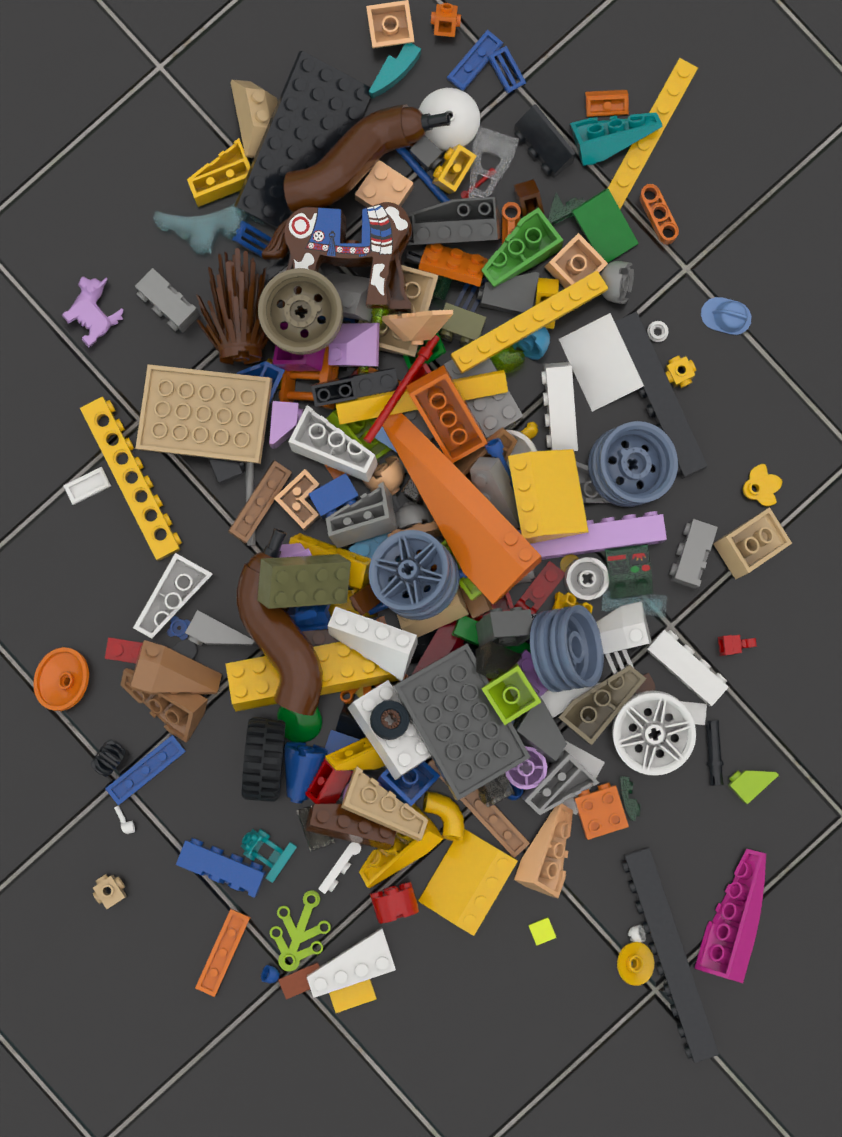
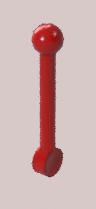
[461,168,496,198]

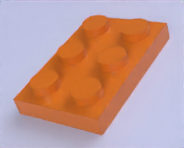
[418,243,488,287]

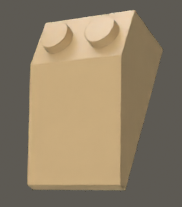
[713,507,792,580]

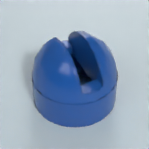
[505,783,523,801]
[261,965,280,984]

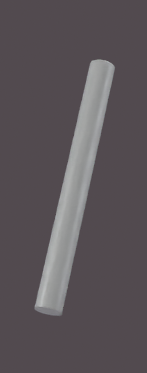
[245,462,256,546]

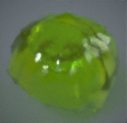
[490,346,525,373]

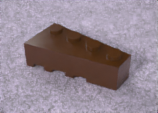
[305,804,396,850]

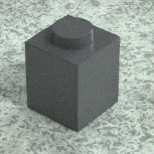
[410,135,443,171]

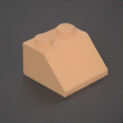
[366,0,414,48]

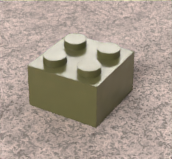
[438,303,486,347]

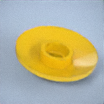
[617,942,654,986]

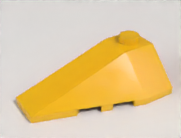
[359,804,443,888]

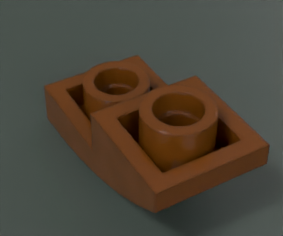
[350,582,381,616]

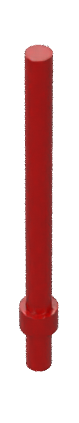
[363,335,440,444]

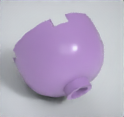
[505,746,547,790]

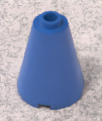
[284,742,327,803]

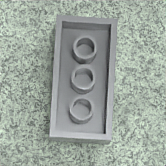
[444,358,524,439]

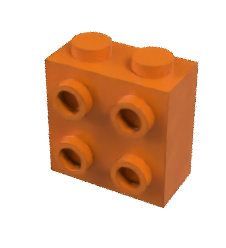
[573,782,629,840]

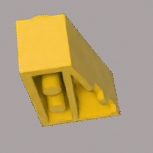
[187,138,250,207]

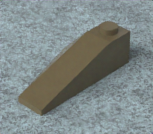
[558,665,647,745]

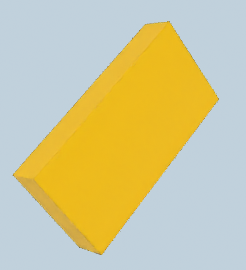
[329,979,377,1013]

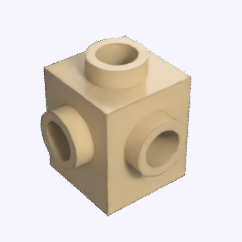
[93,874,127,909]

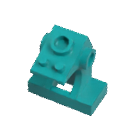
[241,829,298,883]

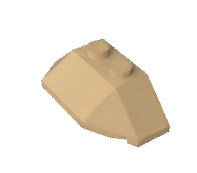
[231,80,278,158]

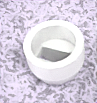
[628,925,646,943]

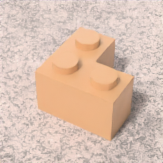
[274,469,321,531]

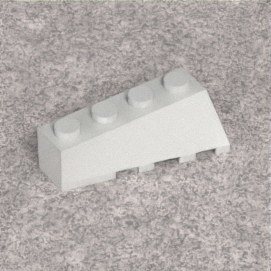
[328,607,418,681]

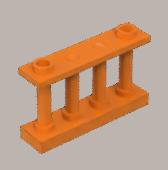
[279,345,339,409]

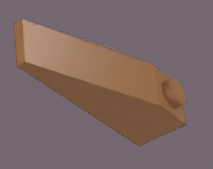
[130,640,222,694]
[121,668,208,742]

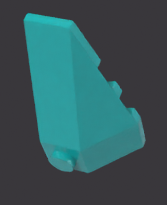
[570,113,662,166]

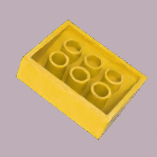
[508,449,589,544]
[418,829,518,936]

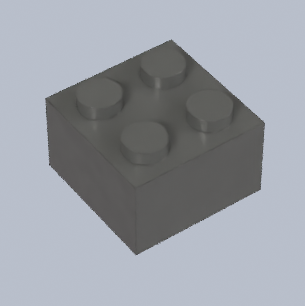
[476,607,533,649]

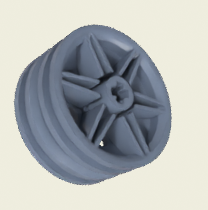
[588,421,678,507]
[369,530,460,620]
[530,605,604,692]

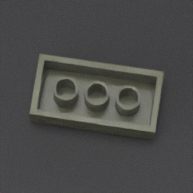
[257,554,351,609]

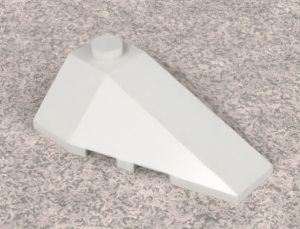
[596,601,652,654]

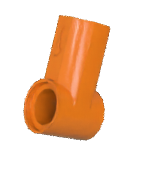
[502,202,521,244]

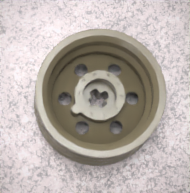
[258,268,343,355]

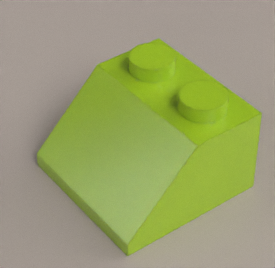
[481,663,541,725]

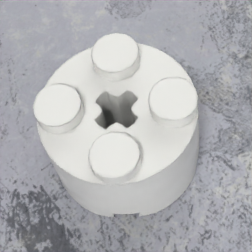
[563,557,609,600]

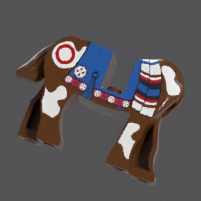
[262,202,413,313]

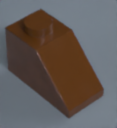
[514,179,544,218]

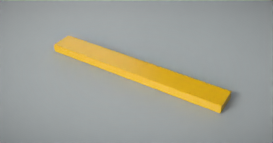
[335,370,508,425]

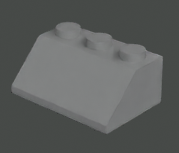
[326,272,374,322]

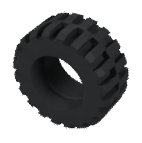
[241,717,286,802]

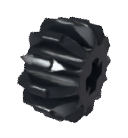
[91,739,125,777]

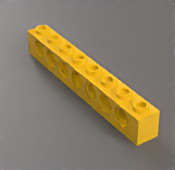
[80,396,182,561]

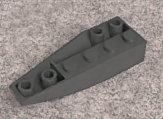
[407,196,502,245]

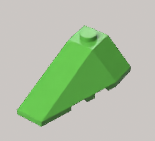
[481,207,563,288]

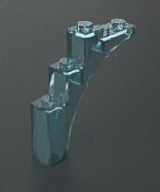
[153,203,263,255]

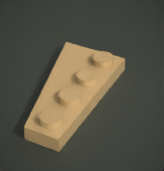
[341,767,428,841]

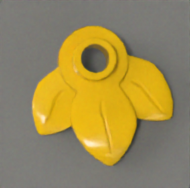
[743,464,783,506]

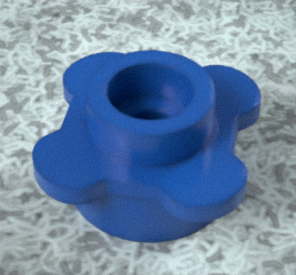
[167,616,191,640]

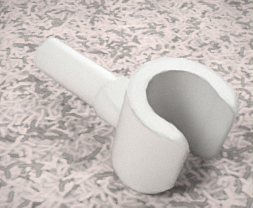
[114,806,135,834]

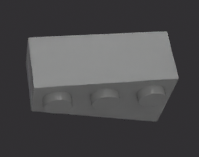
[326,482,397,548]

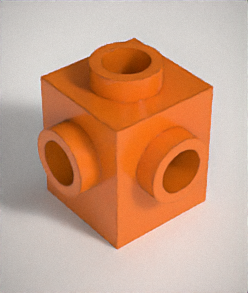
[431,3,461,37]

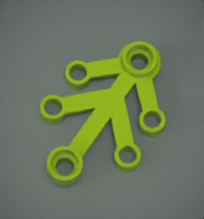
[270,890,331,971]

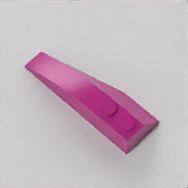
[694,849,766,983]

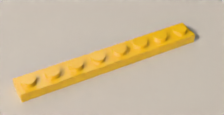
[608,58,698,209]
[451,271,608,374]

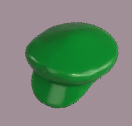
[277,706,322,743]

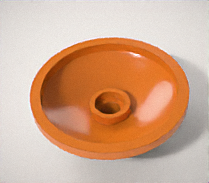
[33,647,89,711]

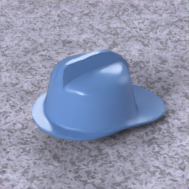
[701,297,751,335]

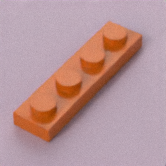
[195,908,251,997]

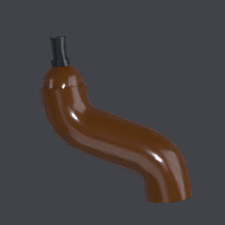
[284,104,451,213]
[237,528,323,716]

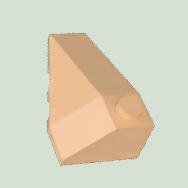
[382,310,453,345]
[514,804,573,898]

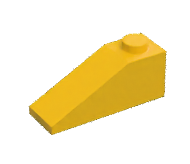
[325,737,385,770]

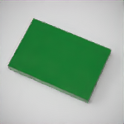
[571,188,639,263]

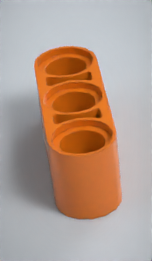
[639,184,679,245]

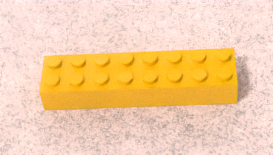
[226,642,405,712]

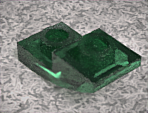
[619,776,640,821]

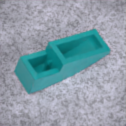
[369,43,421,99]

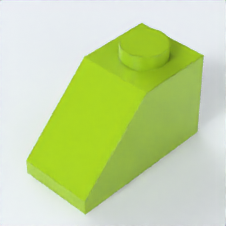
[727,770,779,804]

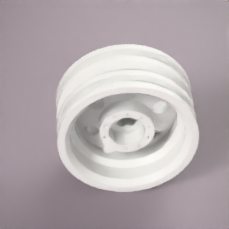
[612,691,696,775]

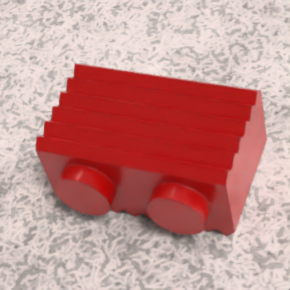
[305,759,353,804]

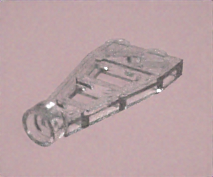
[469,126,519,198]

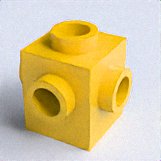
[665,356,696,388]

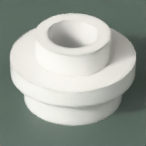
[647,321,669,342]

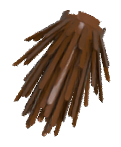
[196,248,279,365]

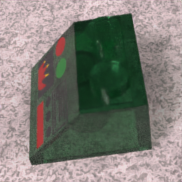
[605,544,653,599]

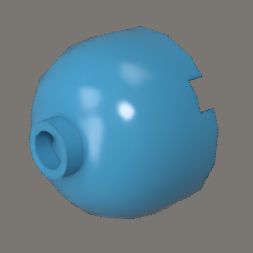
[512,327,550,360]

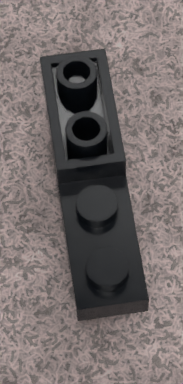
[311,368,399,407]

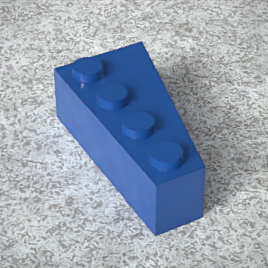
[176,838,267,898]

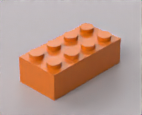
[406,365,488,463]

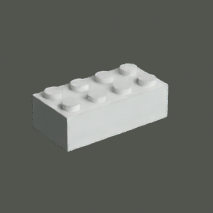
[348,680,431,780]

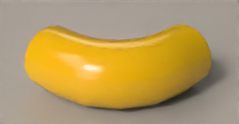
[423,791,464,841]

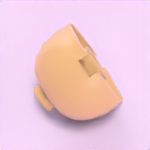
[362,455,405,495]

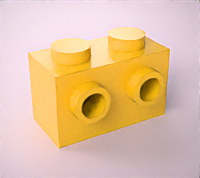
[432,144,476,194]

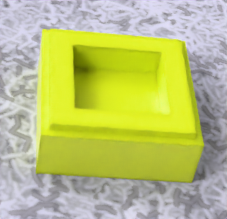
[528,917,556,946]

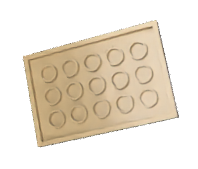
[135,364,273,464]

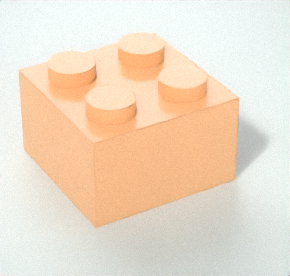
[355,160,414,208]
[544,233,608,288]

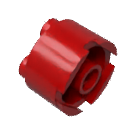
[370,882,419,924]

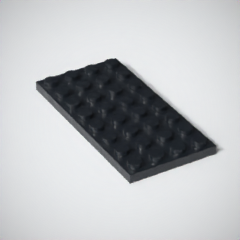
[234,51,371,228]

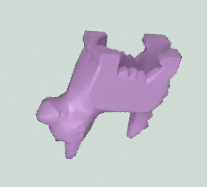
[62,276,124,348]

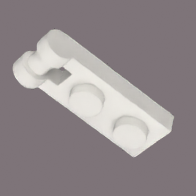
[318,842,361,894]

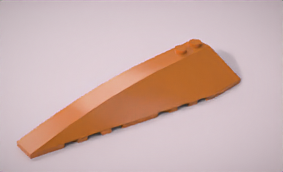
[382,413,542,605]

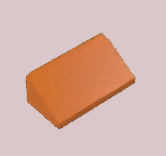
[585,90,629,117]

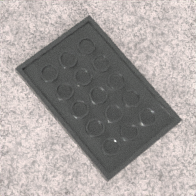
[392,643,531,801]

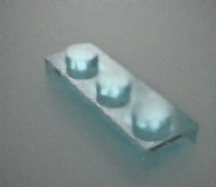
[601,590,667,617]

